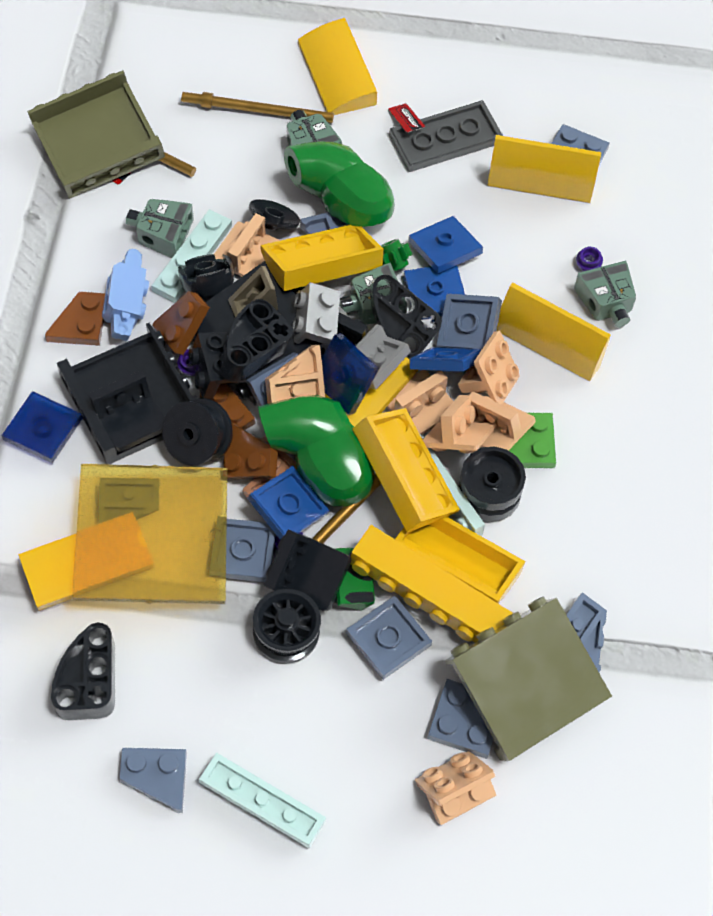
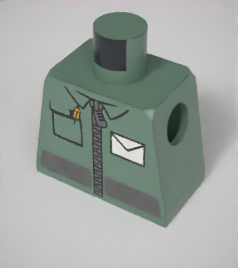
[287,110,342,146]
[126,199,194,258]
[574,260,636,327]
[339,263,407,325]

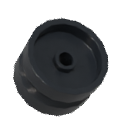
[458,446,526,522]

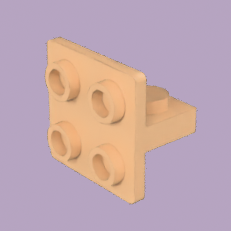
[214,213,280,277]
[458,331,520,405]
[387,370,454,435]
[469,391,536,451]
[423,395,494,453]
[415,751,497,825]

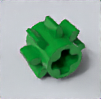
[381,239,412,271]

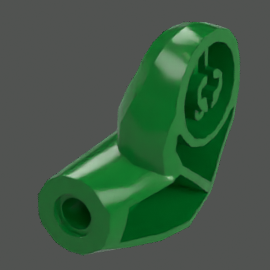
[284,141,395,227]
[258,395,375,507]

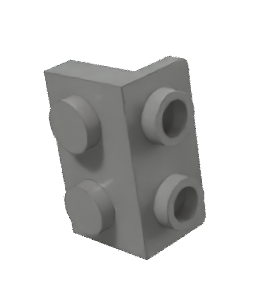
[292,282,340,346]
[343,324,411,390]

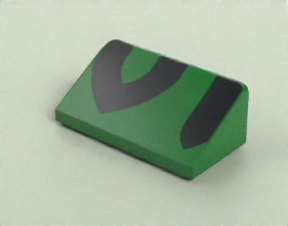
[335,548,375,611]

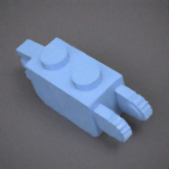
[102,248,149,341]

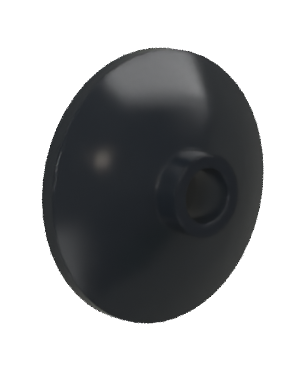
[248,199,300,230]

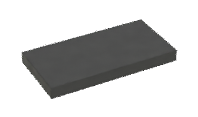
[389,100,503,172]

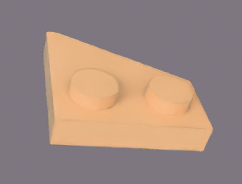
[265,345,325,404]

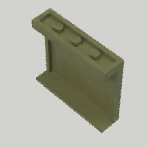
[27,70,165,199]
[444,596,612,761]

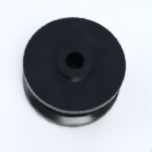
[162,398,233,466]
[253,589,321,663]

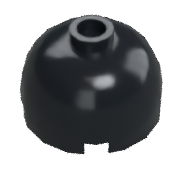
[178,254,234,302]

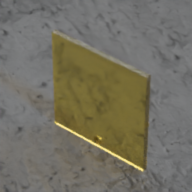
[72,464,227,604]

